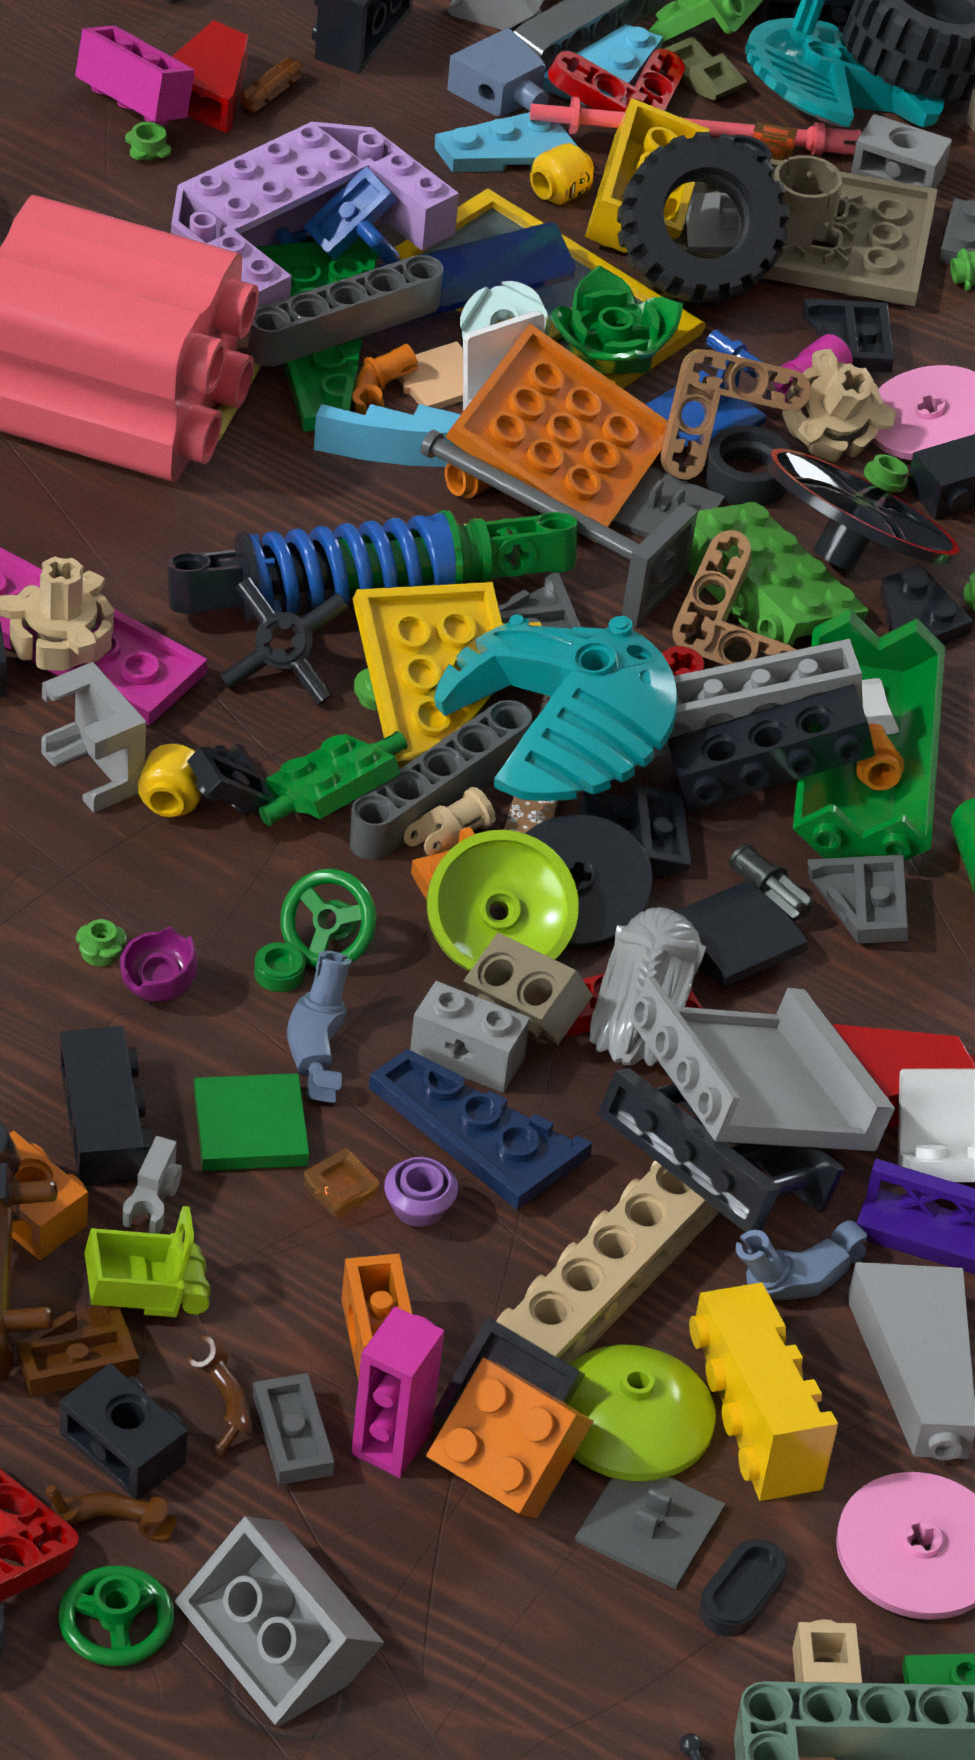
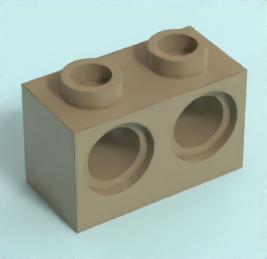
[463,933,593,1044]

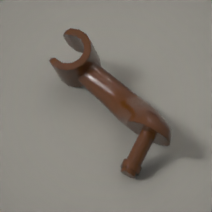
[187,1335,253,1457]
[45,1484,178,1543]

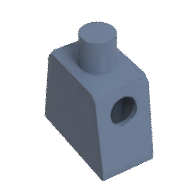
[447,28,549,117]

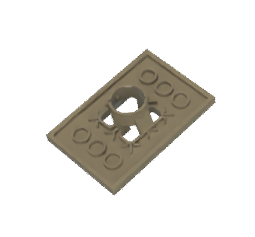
[672,155,938,306]

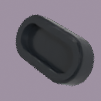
[699,1539,787,1637]

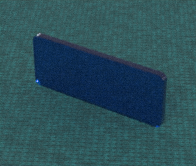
[375,222,577,323]

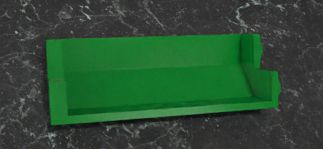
[793,609,945,861]

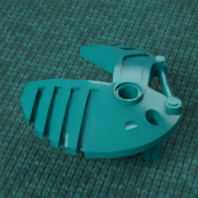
[745,0,944,127]
[434,614,678,801]

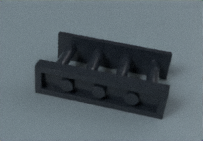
[597,1068,845,1232]

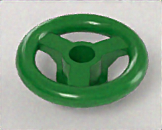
[280,869,377,968]
[58,1565,175,1666]

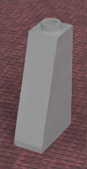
[848,1262,975,1460]

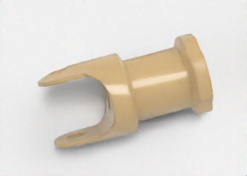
[404,787,496,855]

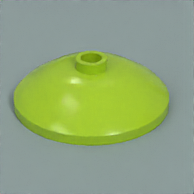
[427,830,578,972]
[568,1345,716,1481]

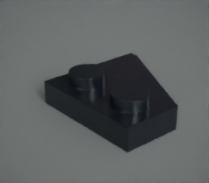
[802,298,894,373]
[880,564,974,645]
[187,744,277,817]

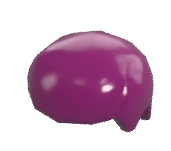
[120,926,198,1002]

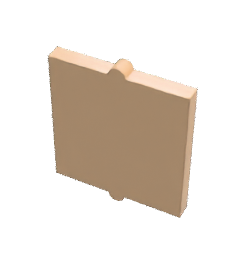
[397,341,463,409]

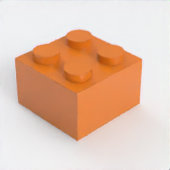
[426,1358,594,1519]

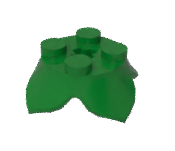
[551,265,683,376]

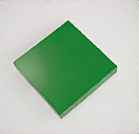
[193,1073,309,1171]

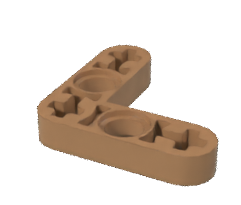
[660,349,811,479]
[672,530,796,668]

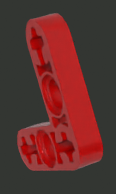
[548,49,685,112]
[0,1469,79,1602]

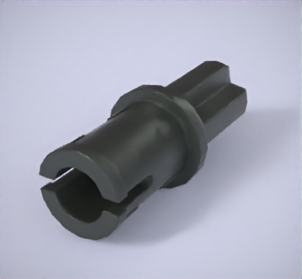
[729,844,813,921]

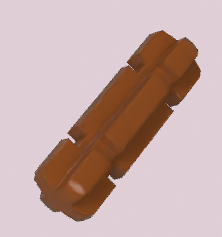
[240,57,303,113]

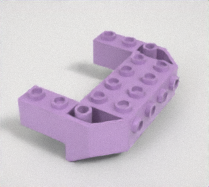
[171,122,459,308]

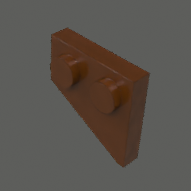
[17,1305,139,1397]

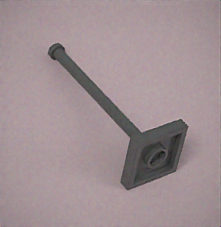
[420,429,698,628]

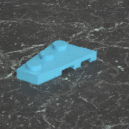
[543,24,663,105]
[434,112,577,172]

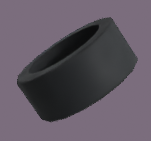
[704,425,791,506]

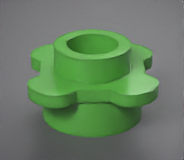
[125,122,172,160]

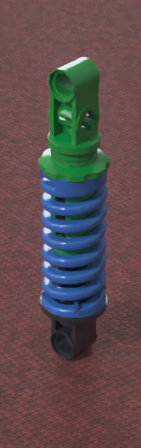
[167,510,577,622]

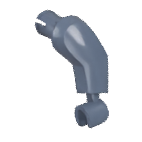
[286,951,352,1103]
[736,1220,867,1300]

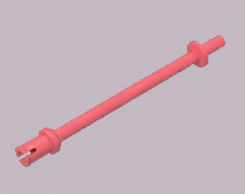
[529,97,861,156]

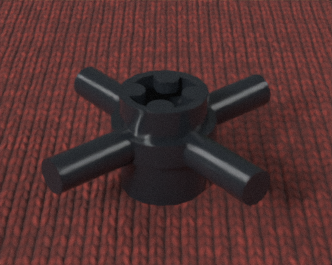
[220,577,348,706]

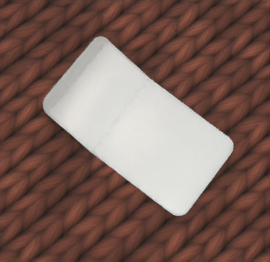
[862,678,899,735]

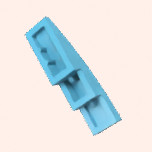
[314,404,461,467]

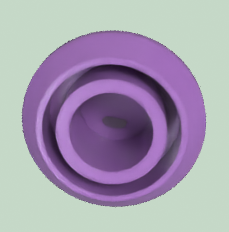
[384,1157,458,1227]

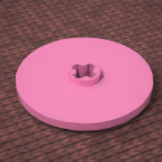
[872,365,975,460]
[836,1472,975,1620]

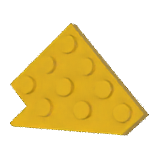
[352,582,541,769]

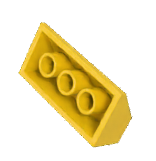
[585,98,709,253]

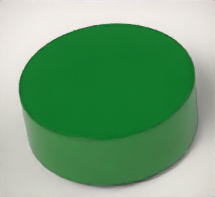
[254,942,306,992]

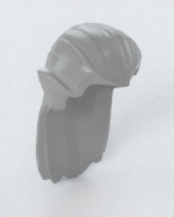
[590,907,706,1066]

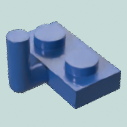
[303,166,400,265]

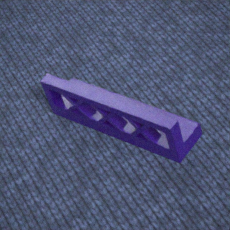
[857,1159,975,1274]

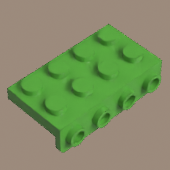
[648,0,763,42]
[688,502,869,647]

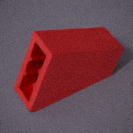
[171,20,248,133]
[832,1024,975,1129]

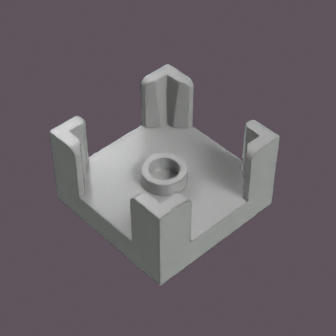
[41,662,146,813]

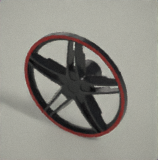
[765,448,959,571]

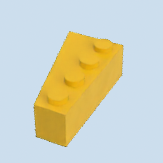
[689,1282,838,1501]

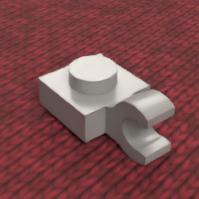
[123,1136,182,1234]

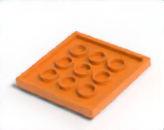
[445,324,668,543]

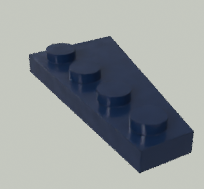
[369,1049,593,1210]

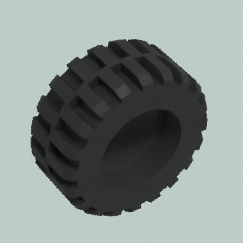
[843,0,975,102]
[617,132,790,307]

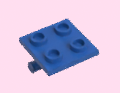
[646,329,767,447]

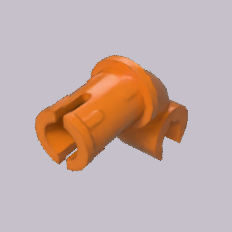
[352,344,419,415]

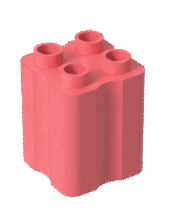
[0,195,259,482]

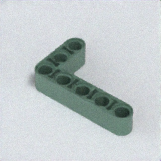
[734,1681,975,1760]

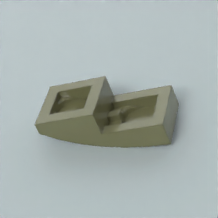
[664,36,747,101]

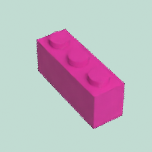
[75,25,195,125]
[351,1306,445,1478]

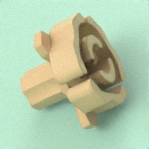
[782,349,896,462]
[0,556,114,671]

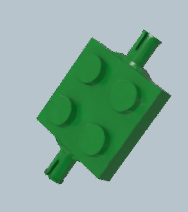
[259,731,408,826]

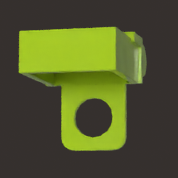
[84,1206,210,1317]

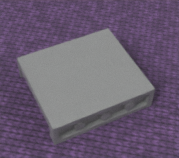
[630,977,895,1151]

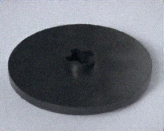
[525,815,652,949]

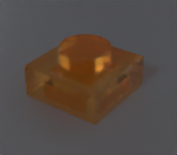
[753,121,798,161]
[303,1147,379,1219]

